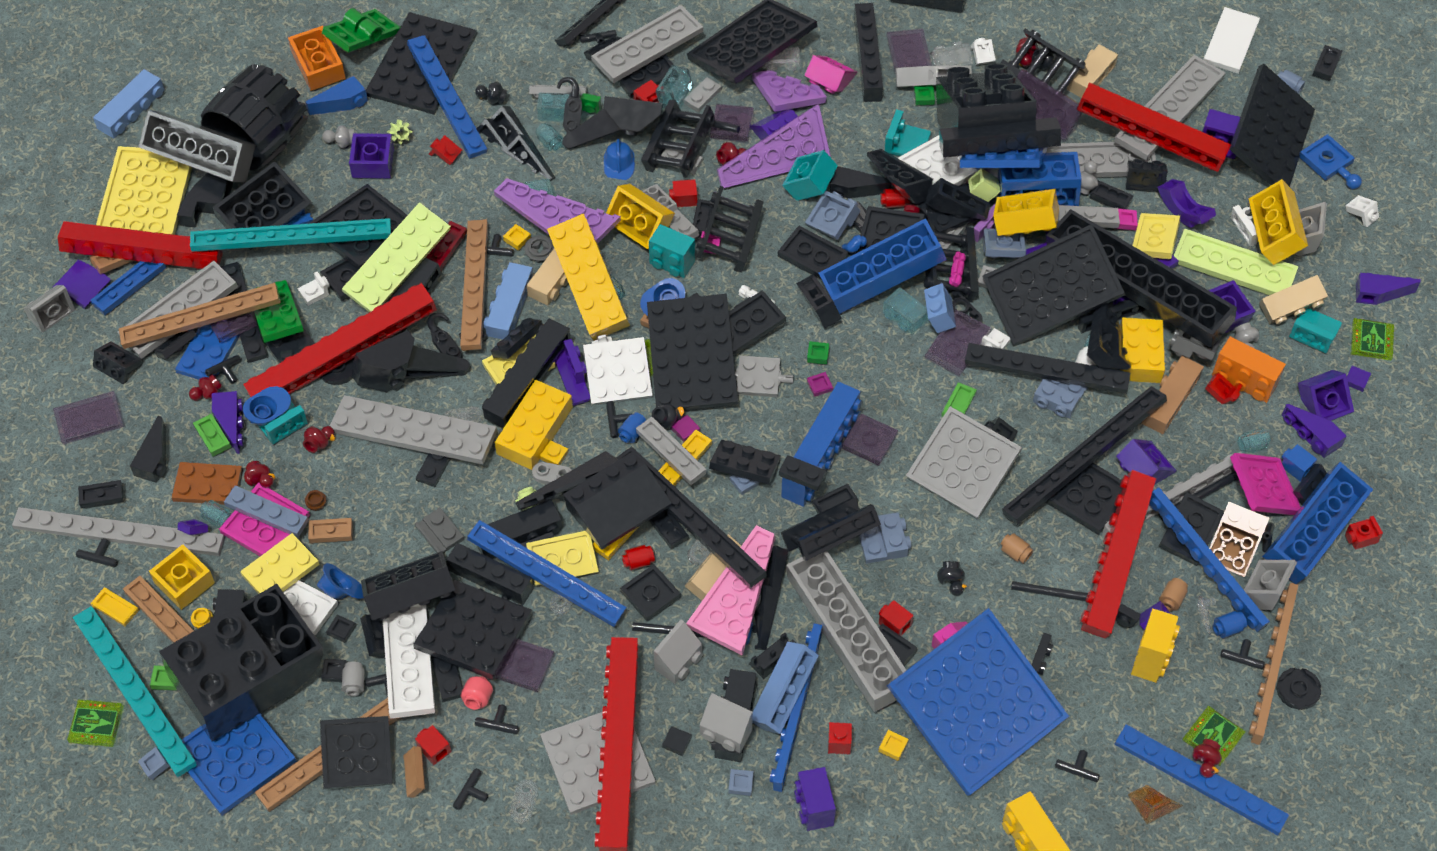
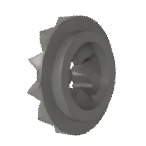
[524,235,554,263]

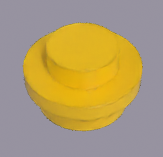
[191,608,213,629]

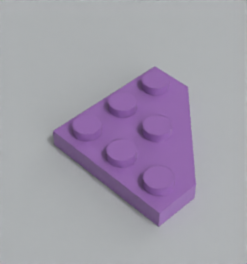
[752,70,826,112]

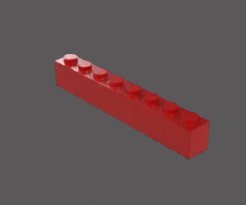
[1077,82,1231,172]
[57,221,223,269]
[1080,470,1156,639]

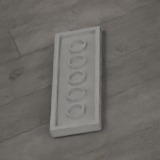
[591,5,703,83]
[117,261,238,359]

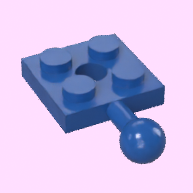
[1299,134,1362,189]

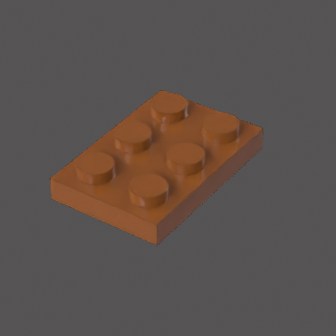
[172,462,243,505]

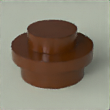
[305,490,326,511]

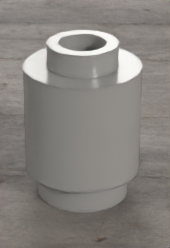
[342,662,365,696]

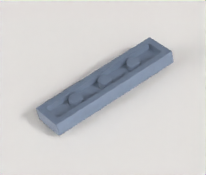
[224,485,309,538]

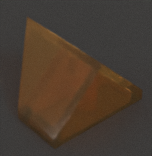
[1128,785,1184,824]

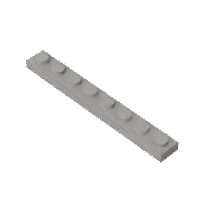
[1102,451,1242,538]

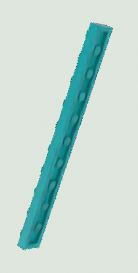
[190,218,391,251]
[72,606,197,778]

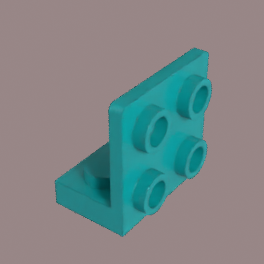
[884,109,931,156]
[1289,308,1342,354]
[258,401,308,445]

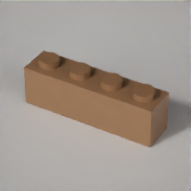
[1142,356,1204,434]

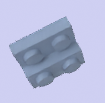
[805,191,861,240]
[982,229,1026,258]
[1033,379,1087,419]
[859,513,911,564]

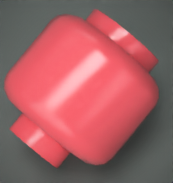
[461,676,493,710]

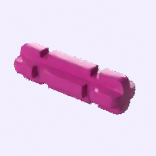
[949,252,966,287]

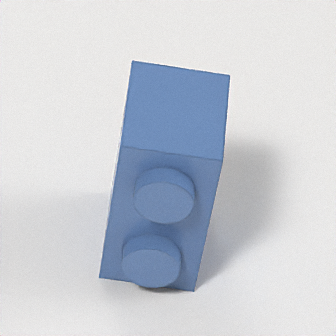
[924,283,956,333]

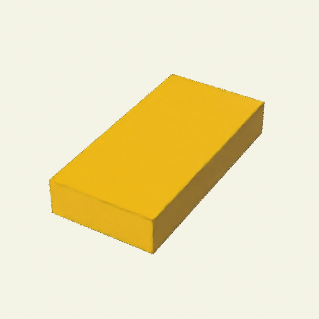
[90,587,139,626]

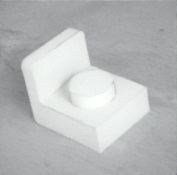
[970,38,996,65]
[1346,195,1379,227]
[298,272,330,306]
[981,328,1011,349]

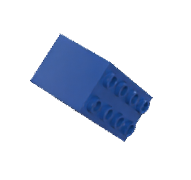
[997,152,1082,206]

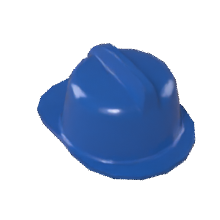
[604,139,635,180]
[640,278,685,316]
[243,386,291,426]
[317,563,364,599]

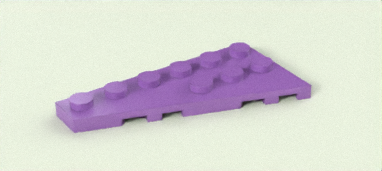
[716,104,831,188]
[494,178,621,244]

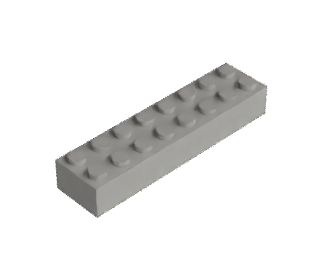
[786,551,906,712]

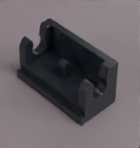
[749,633,796,679]

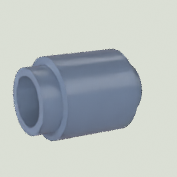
[1278,69,1306,94]

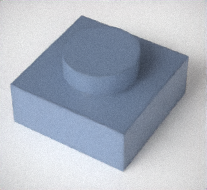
[730,475,759,495]
[138,747,169,780]
[729,769,753,796]

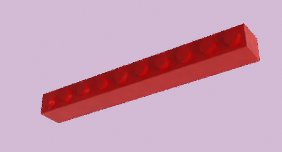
[243,283,437,397]
[595,637,638,851]

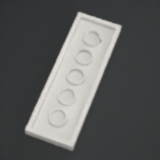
[383,604,435,719]

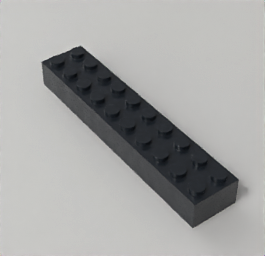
[1046,209,1237,348]

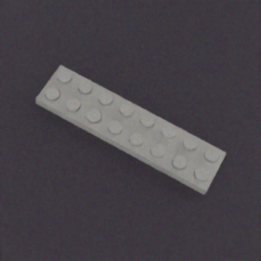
[1114,55,1226,160]
[330,395,498,464]

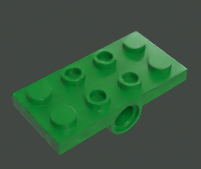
[322,8,401,53]
[254,280,304,343]

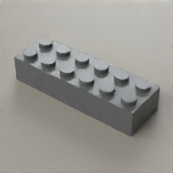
[139,110,256,182]

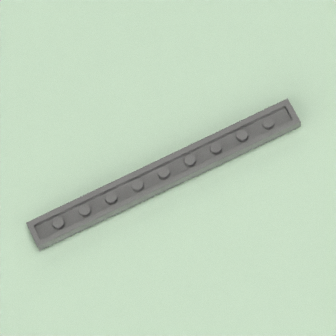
[12,507,225,556]

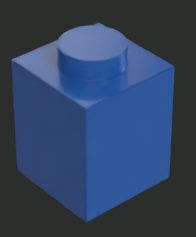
[1281,444,1317,482]

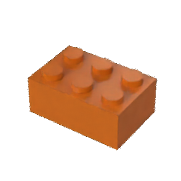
[288,26,346,91]
[1212,337,1286,403]

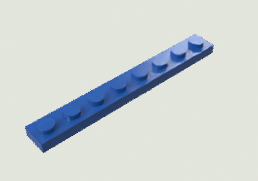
[407,35,487,159]
[1149,487,1269,632]
[467,520,626,627]
[770,623,822,792]
[1114,724,1289,836]

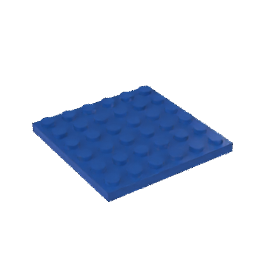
[886,608,1069,796]

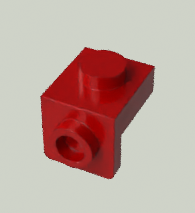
[429,135,462,165]
[1205,372,1243,404]

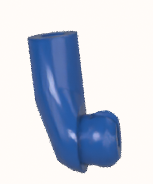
[842,235,867,253]

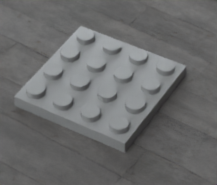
[906,406,1022,519]
[540,712,656,815]

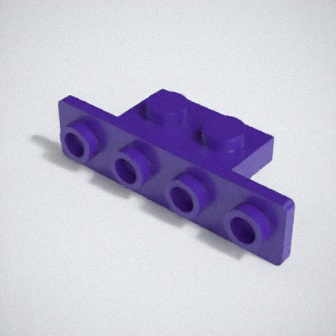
[555,339,591,406]

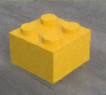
[149,544,215,610]

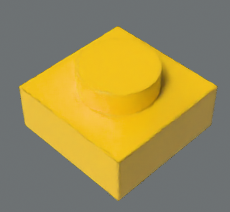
[503,224,531,251]
[540,440,569,465]
[878,730,909,761]

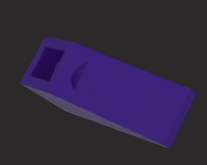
[1356,272,1421,305]
[212,391,244,454]
[1282,404,1347,458]

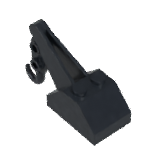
[557,77,664,148]
[352,312,470,392]

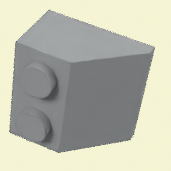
[1296,202,1327,256]
[24,285,75,333]
[1244,560,1297,610]
[654,620,703,684]
[700,693,753,753]

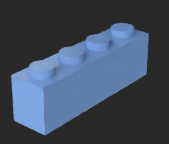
[93,69,164,138]
[483,262,533,340]
[752,642,819,734]

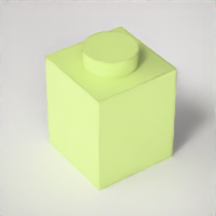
[968,168,1001,202]

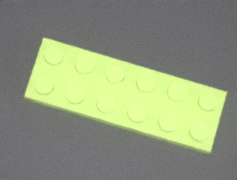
[342,202,450,312]
[1174,229,1299,295]

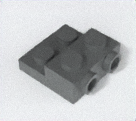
[1169,328,1221,360]

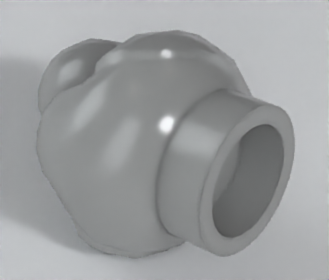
[322,125,354,149]
[1080,160,1098,194]
[1234,322,1259,348]

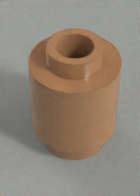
[1001,533,1034,564]
[1159,578,1188,611]

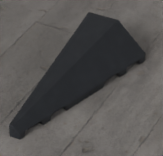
[476,106,556,182]
[1087,301,1132,370]
[516,451,618,510]
[752,546,789,650]

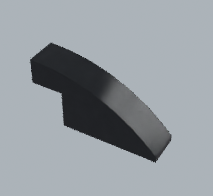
[177,173,233,228]

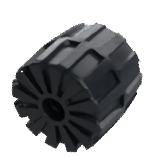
[201,64,308,171]

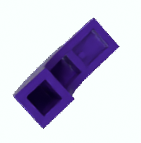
[1158,179,1216,228]

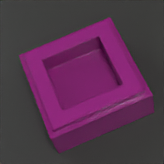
[807,372,833,397]
[671,415,700,442]

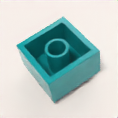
[782,150,838,201]
[649,224,695,278]

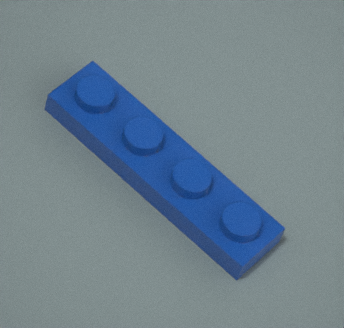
[90,261,166,315]

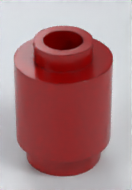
[880,188,910,209]
[622,545,655,571]

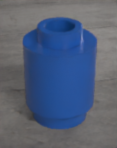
[618,412,646,443]
[1212,611,1247,638]

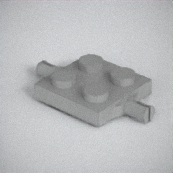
[735,356,793,397]

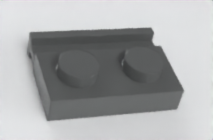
[415,508,464,553]

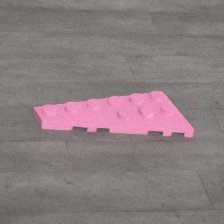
[686,525,775,656]

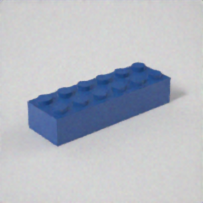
[819,218,947,314]
[781,382,862,507]
[1262,462,1373,584]

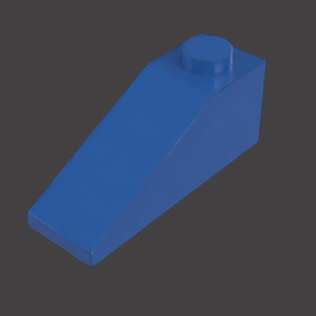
[305,76,368,115]

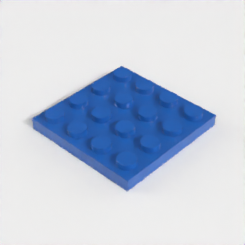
[181,713,297,816]

